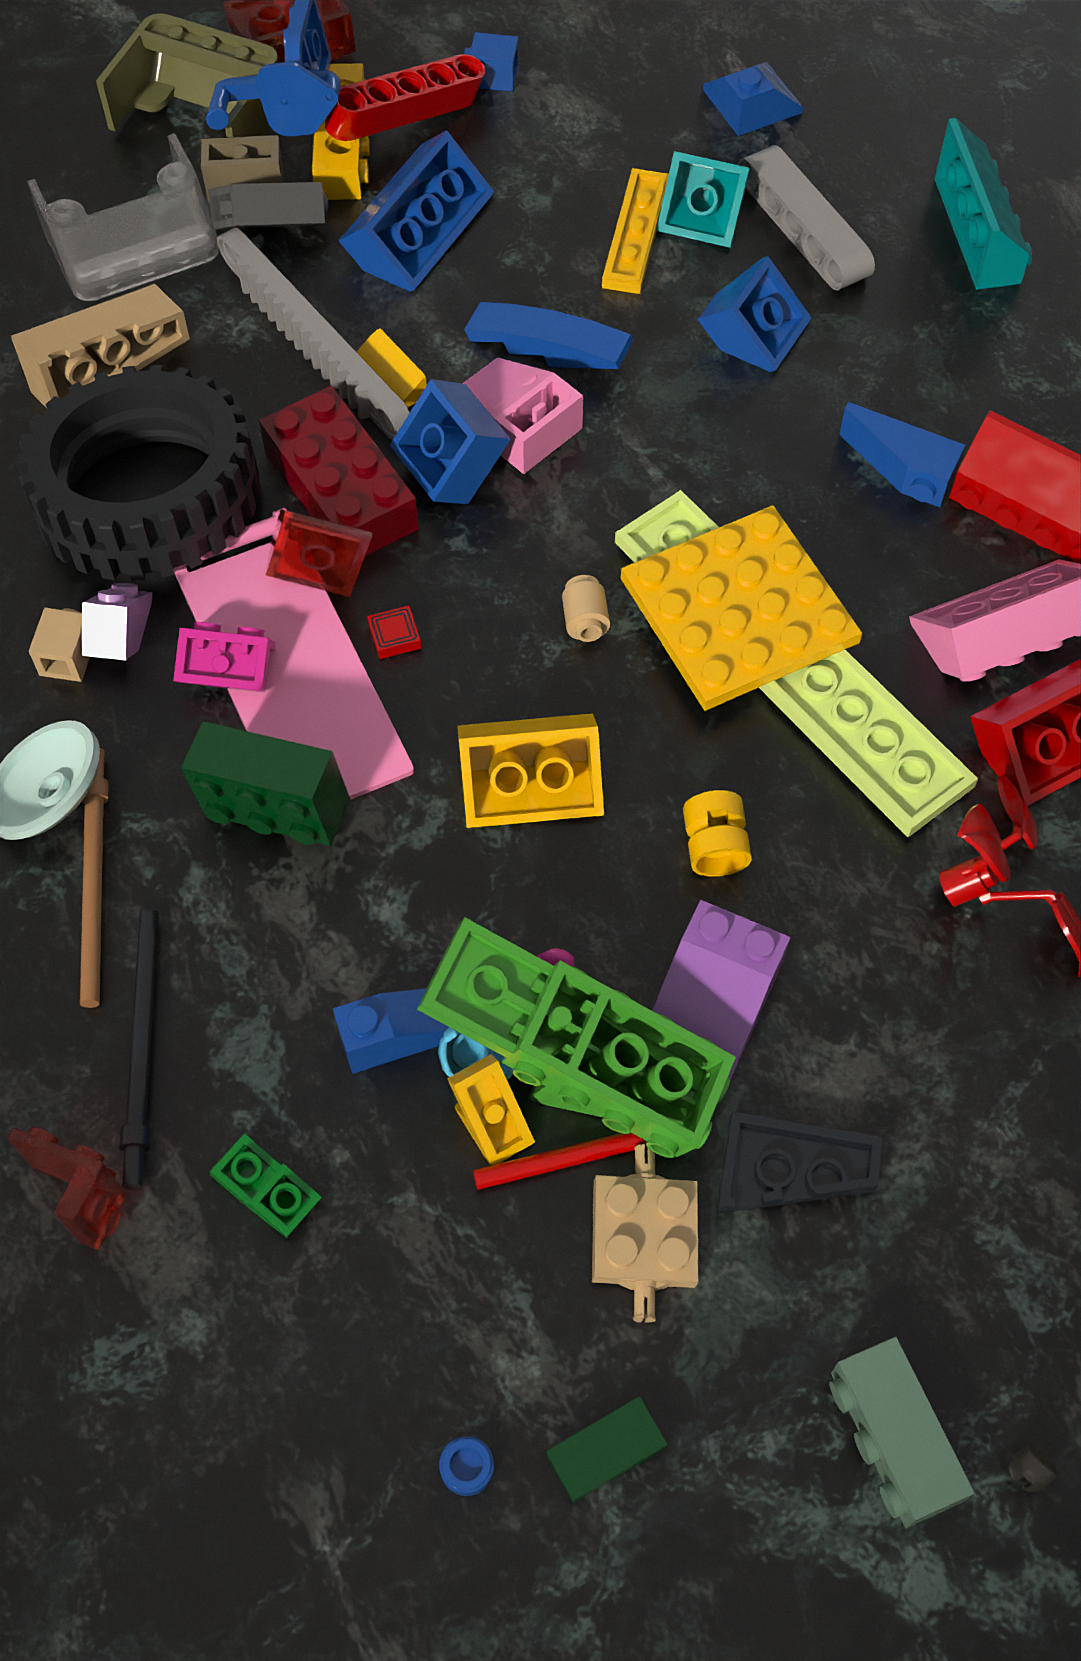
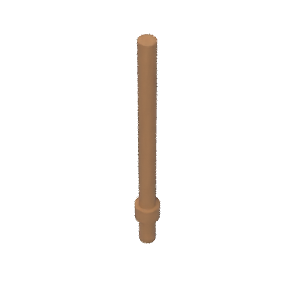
[80,747,109,1008]

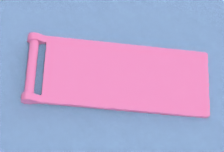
[173,508,414,799]

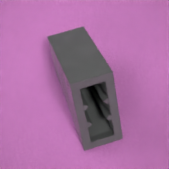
[209,182,328,230]

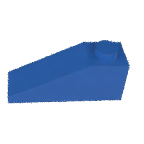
[839,402,966,507]
[333,988,449,1074]

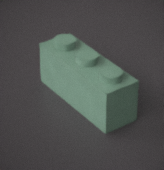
[829,1337,975,1528]

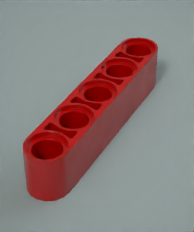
[325,54,485,141]

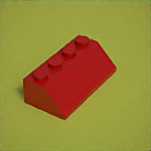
[949,410,1081,564]
[970,659,1081,806]

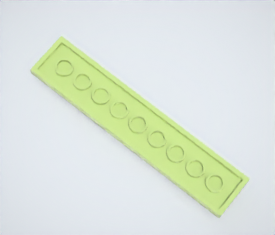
[615,490,978,837]

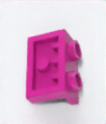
[173,622,276,692]

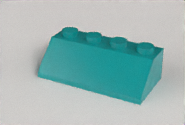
[934,118,1032,290]

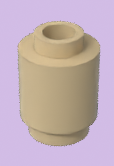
[562,575,610,642]

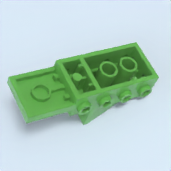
[417,918,736,1158]

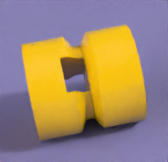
[683,790,752,876]

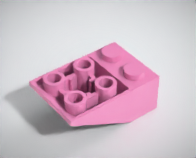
[462,357,583,474]

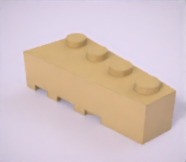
[11,284,190,408]

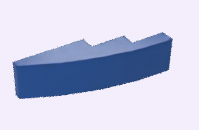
[464,302,633,369]

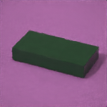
[546,1396,668,1504]

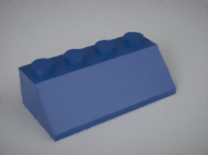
[338,130,494,292]

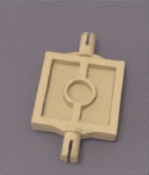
[592,1144,698,1323]

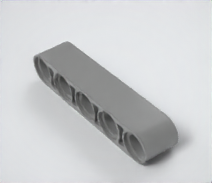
[738,145,875,290]

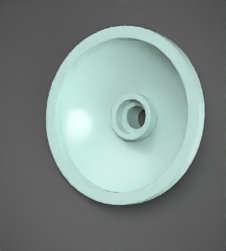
[0,720,100,840]

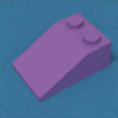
[652,900,791,1080]

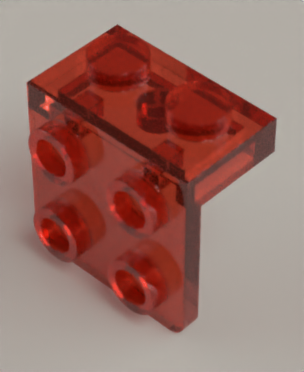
[7,1127,126,1250]

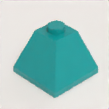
[656,151,750,248]

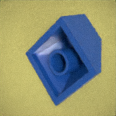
[703,62,803,136]
[697,256,812,372]

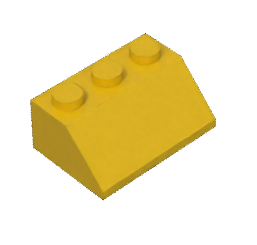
[457,713,604,828]

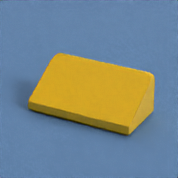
[357,328,427,408]

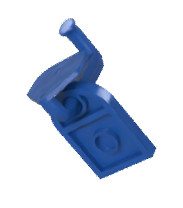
[206,0,341,136]

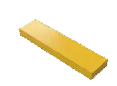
[602,168,669,294]

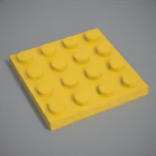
[621,505,862,711]

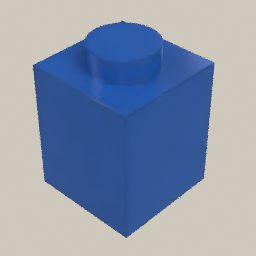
[464,32,519,92]

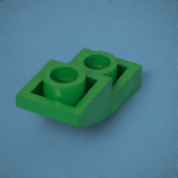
[209,1133,322,1238]

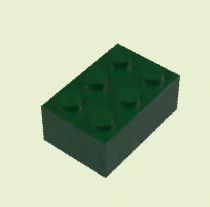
[181,721,351,846]

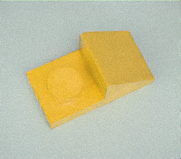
[447,1054,535,1166]

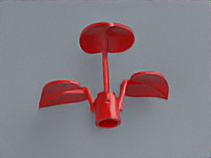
[939,774,1081,977]

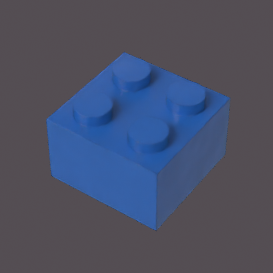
[389,379,511,504]

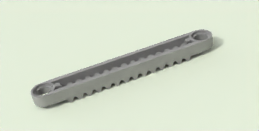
[217,227,410,441]

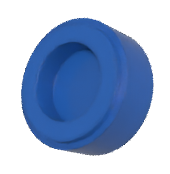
[439,1436,494,1496]

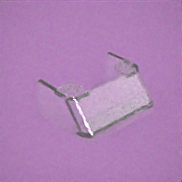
[27,133,219,301]

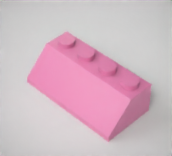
[909,560,1081,681]

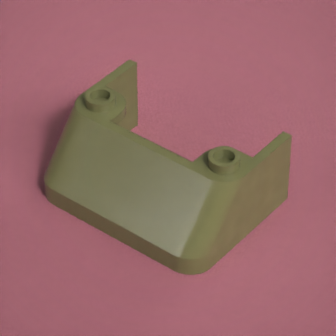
[96,13,278,138]

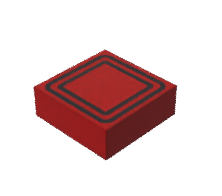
[367,605,421,659]

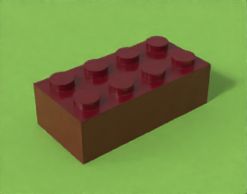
[258,386,419,566]

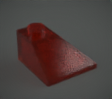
[266,509,372,597]

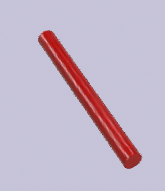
[473,1132,647,1190]

